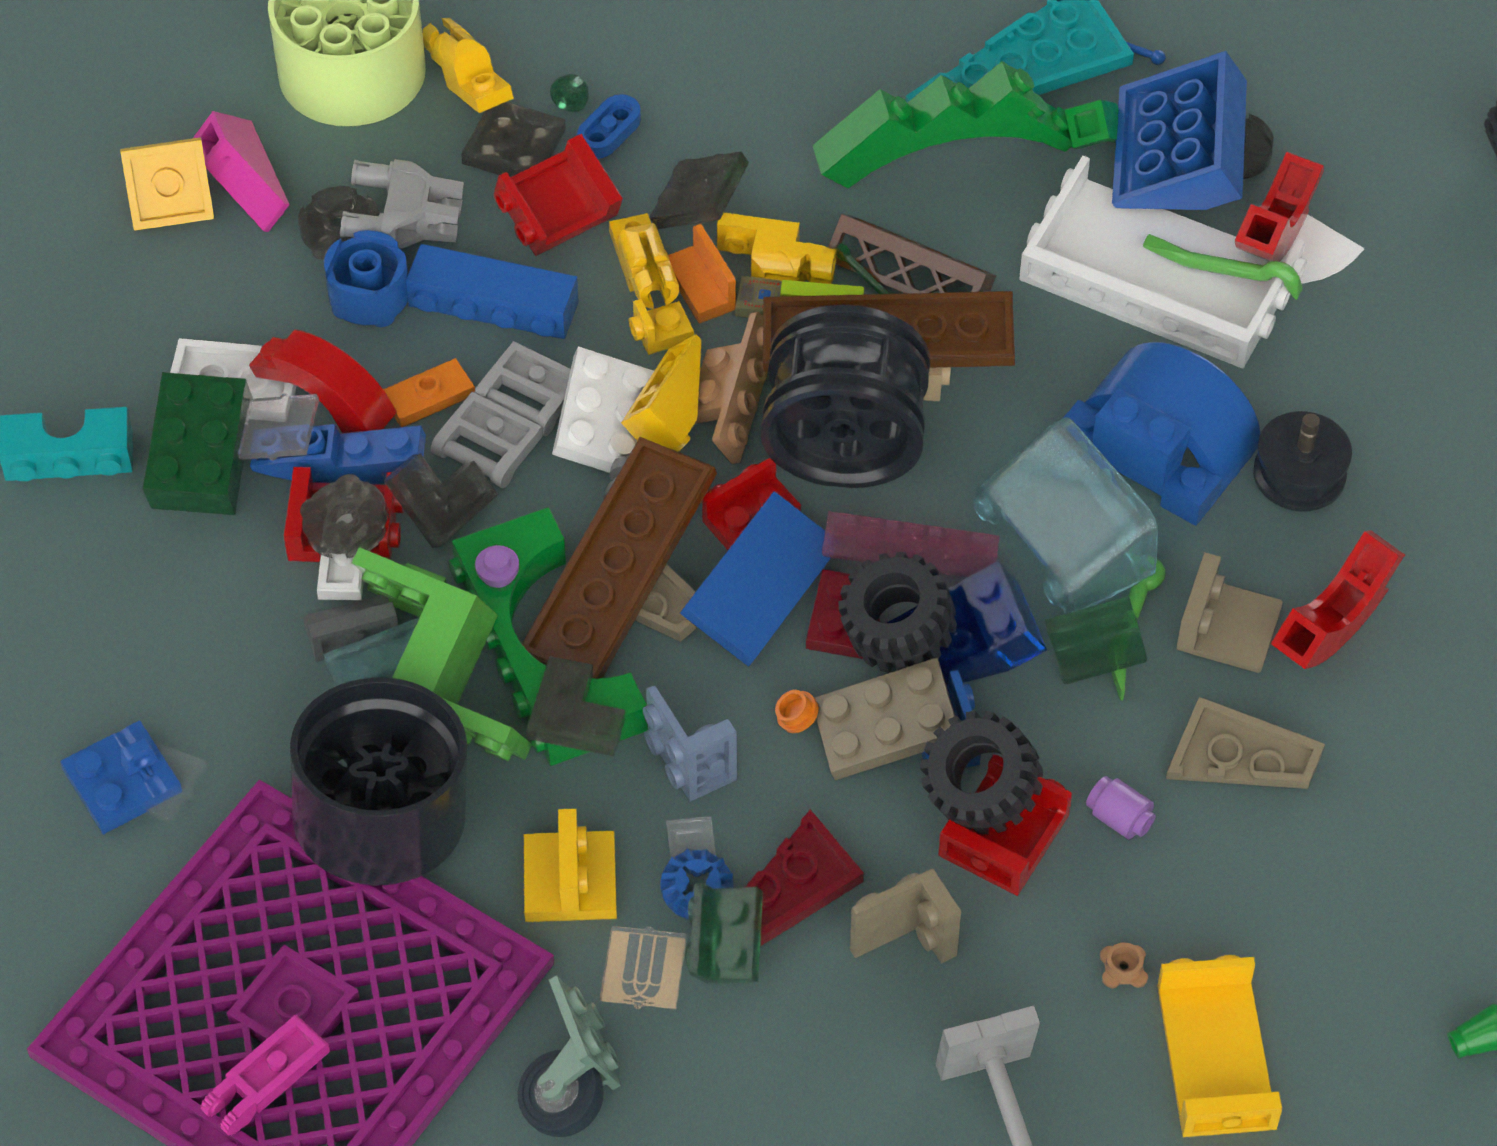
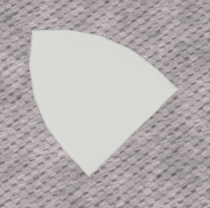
[1285,215,1364,284]

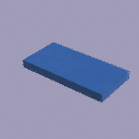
[680,491,842,667]

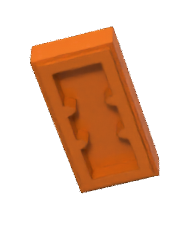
[383,358,475,427]

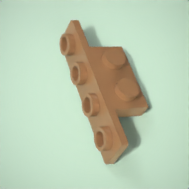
[695,312,767,464]

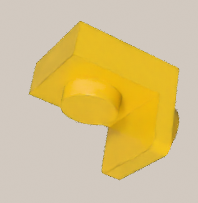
[628,299,694,355]

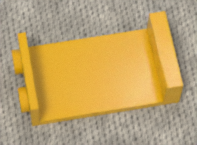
[1157,955,1282,1137]

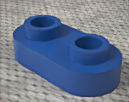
[577,94,641,159]

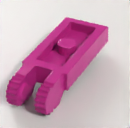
[200,1015,330,1136]

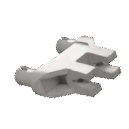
[340,159,464,249]

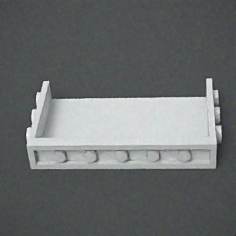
[1019,156,1307,369]

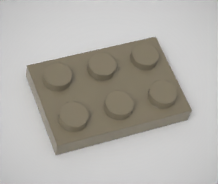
[815,658,955,781]

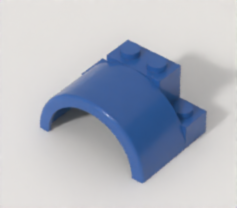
[1053,342,1261,526]

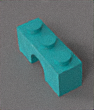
[0,407,133,481]

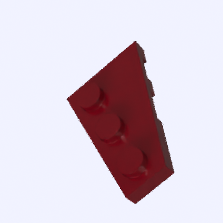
[726,809,864,952]

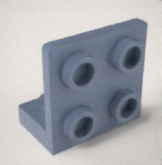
[643,685,737,802]

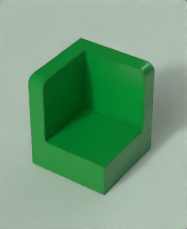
[1065,99,1118,149]

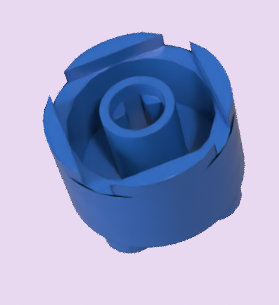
[324,230,408,327]

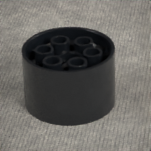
[290,677,467,885]

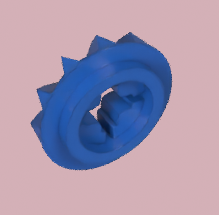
[660,848,733,921]

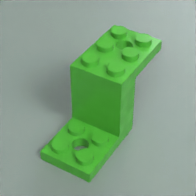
[352,547,532,762]

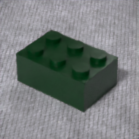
[142,372,253,515]

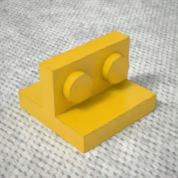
[120,137,214,231]
[524,809,617,922]

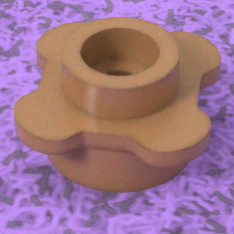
[1100,943,1148,988]

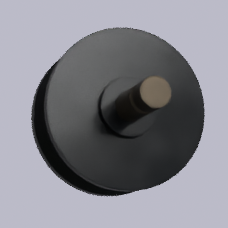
[1253,411,1352,511]

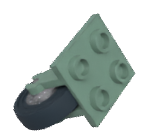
[517,975,621,1137]

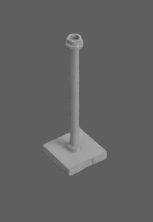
[935,1006,1040,1146]

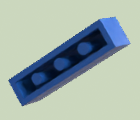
[406,244,579,339]

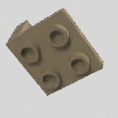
[1176,552,1283,673]
[850,868,961,964]

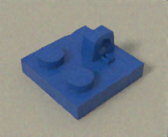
[60,720,183,835]

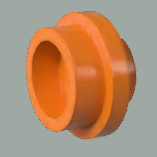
[775,690,819,733]

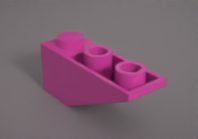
[192,111,289,232]

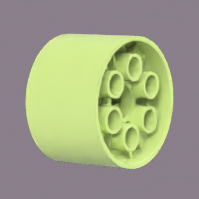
[268,0,426,126]

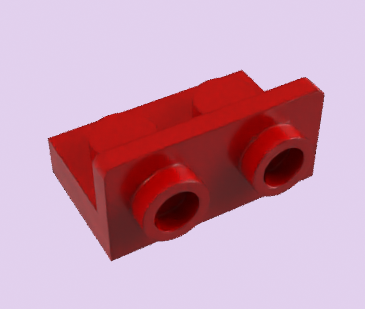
[702,458,801,550]

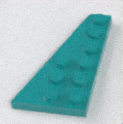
[905,0,1134,103]

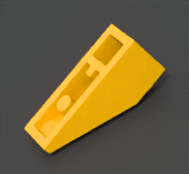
[621,334,702,452]

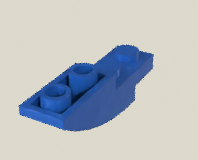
[250,424,426,485]

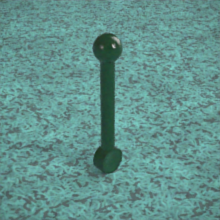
[834,243,895,294]

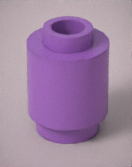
[1086,776,1156,840]

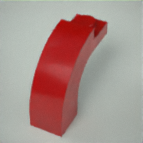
[1235,152,1324,262]
[249,329,397,434]
[1271,530,1405,669]

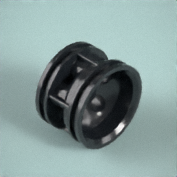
[761,305,931,488]

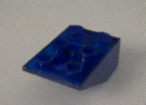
[887,561,1047,685]

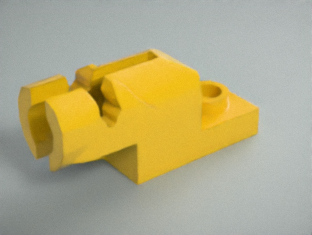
[422,18,514,113]
[717,212,837,284]
[609,213,679,309]

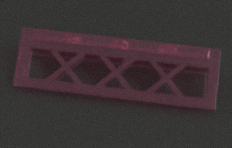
[822,511,1000,581]

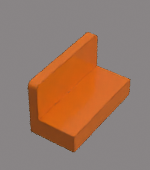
[668,224,736,324]

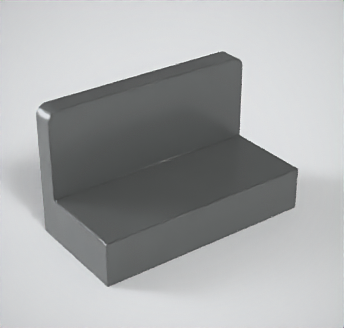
[303,595,400,662]

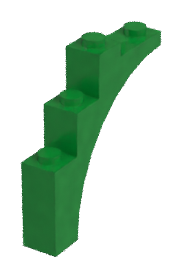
[812,61,1072,189]

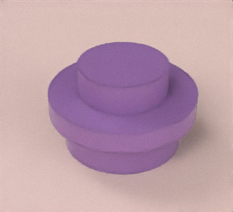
[475,545,519,588]

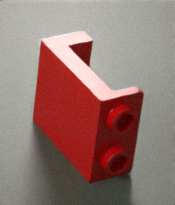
[494,134,623,256]
[284,467,405,562]
[938,754,1072,896]

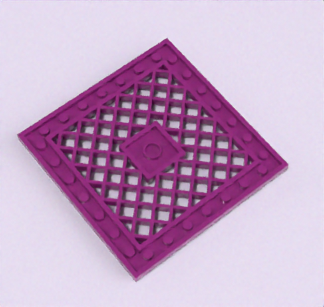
[27,779,554,1146]

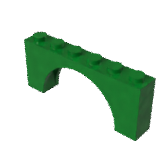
[448,507,648,766]

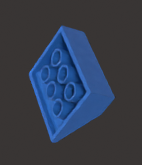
[1112,51,1247,210]

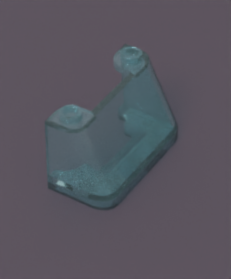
[973,417,1158,618]

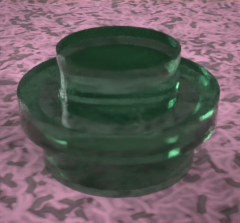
[550,74,589,112]

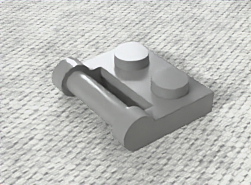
[474,341,571,436]
[431,392,543,489]

